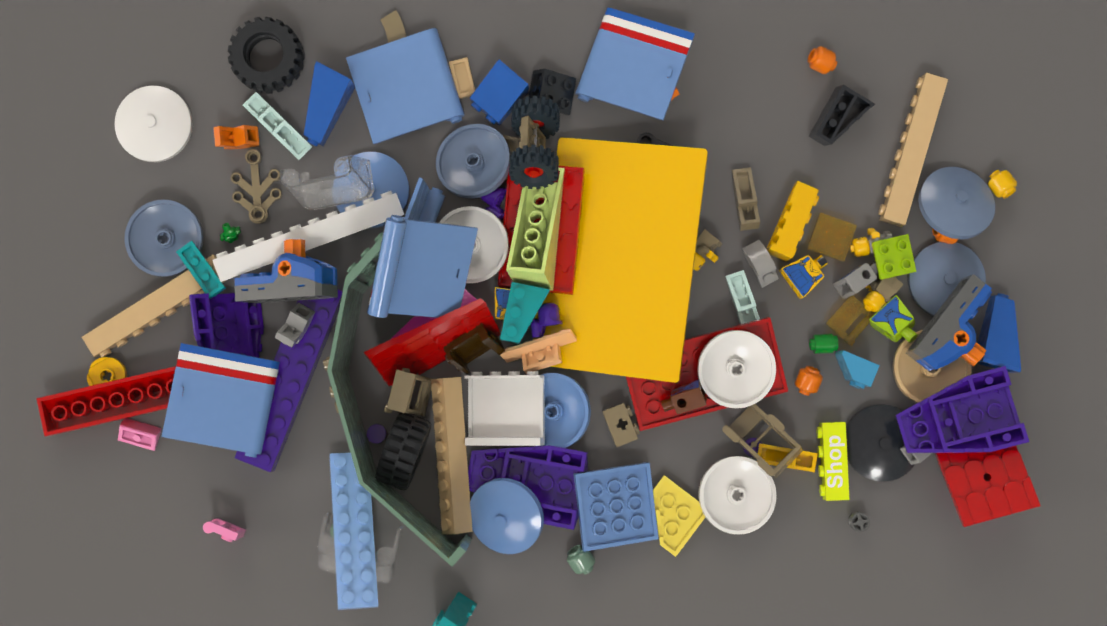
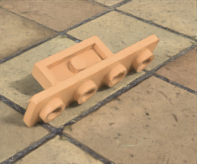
[500,329,577,374]

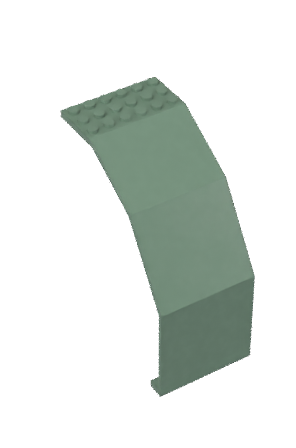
[327,232,472,567]

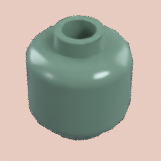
[567,545,595,574]

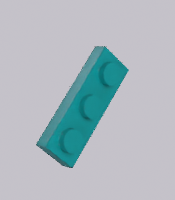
[176,241,226,299]

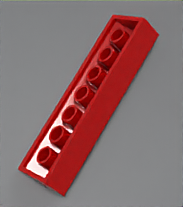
[36,366,184,436]

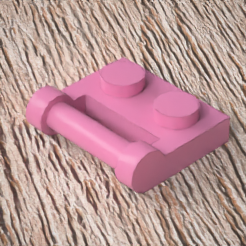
[203,518,246,542]

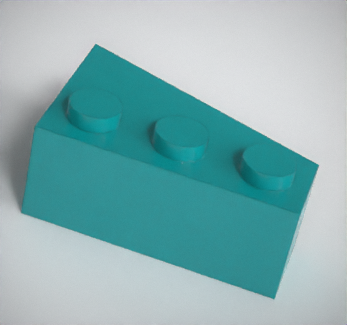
[500,282,550,344]
[432,591,477,626]

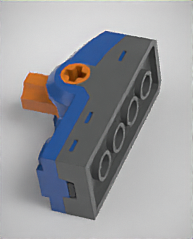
[235,239,338,303]
[906,274,992,371]

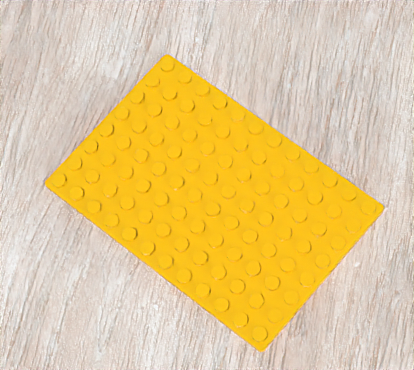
[532,138,708,383]

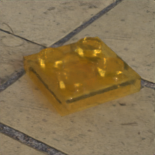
[807,213,857,262]

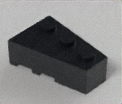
[809,85,875,146]

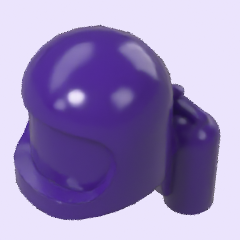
[481,187,506,220]
[531,303,563,338]

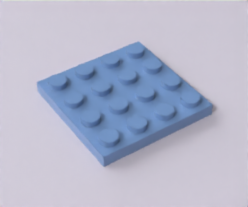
[573,462,659,552]

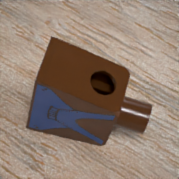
[661,379,707,414]

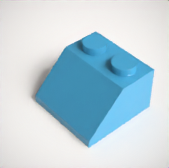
[835,350,880,389]

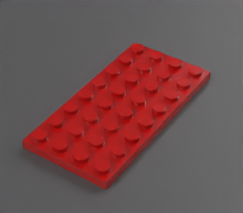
[625,317,788,431]

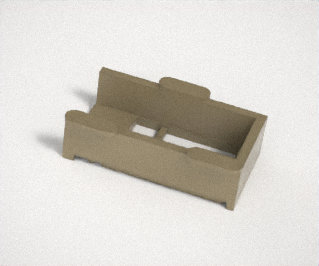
[384,368,432,416]
[722,404,803,478]

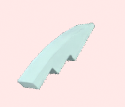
[243,92,312,160]
[725,270,760,324]

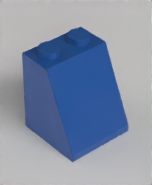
[470,59,529,126]

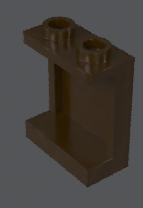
[443,323,505,375]

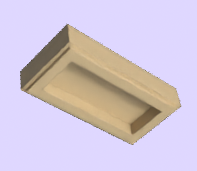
[449,57,475,99]

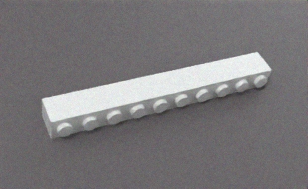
[212,191,404,282]

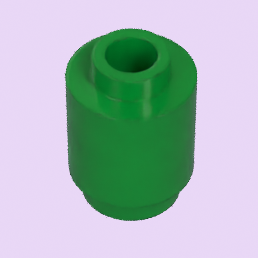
[809,334,838,354]

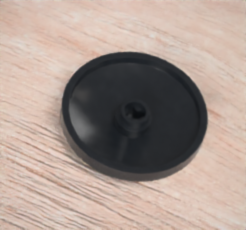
[846,405,915,482]

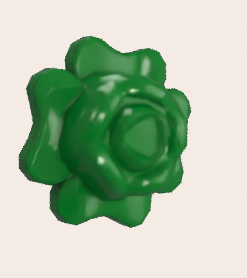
[219,223,241,243]

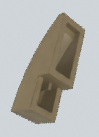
[732,167,760,231]

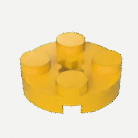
[87,357,127,386]

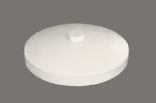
[115,86,193,162]
[439,206,509,283]
[697,330,776,408]
[698,456,776,534]

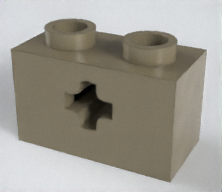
[602,403,640,447]

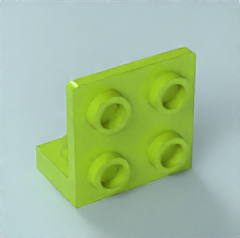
[872,234,917,280]

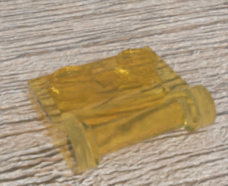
[825,295,874,346]

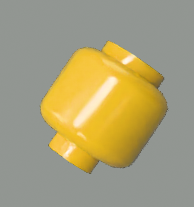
[988,170,1017,199]

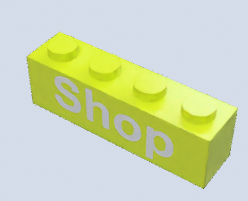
[816,422,850,501]

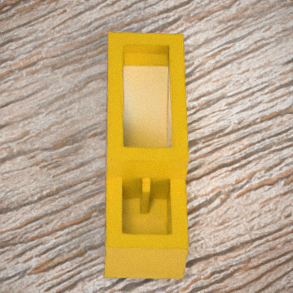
[757,443,818,472]

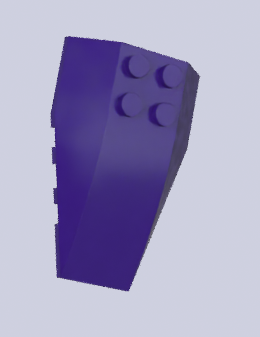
[189,293,264,358]
[896,366,1030,453]
[468,445,588,530]

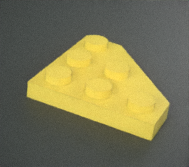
[653,475,705,557]

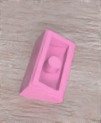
[118,418,161,451]

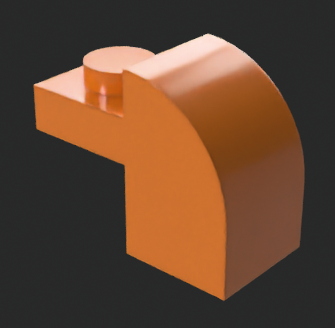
[214,125,259,150]

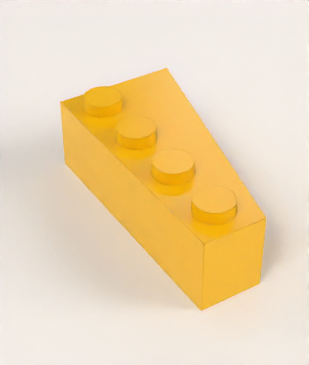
[766,181,819,262]

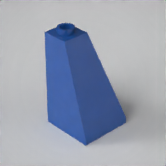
[304,61,355,147]
[977,293,1021,373]

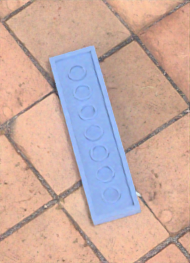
[329,453,378,610]

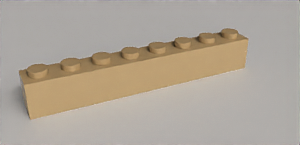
[878,73,948,227]
[82,255,226,358]
[431,377,473,534]

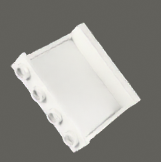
[465,371,545,446]

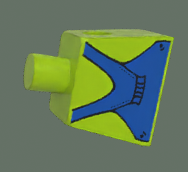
[869,295,918,343]

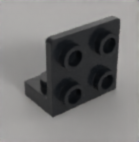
[529,68,576,115]

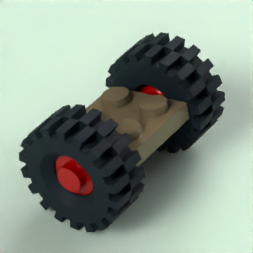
[509,96,560,189]

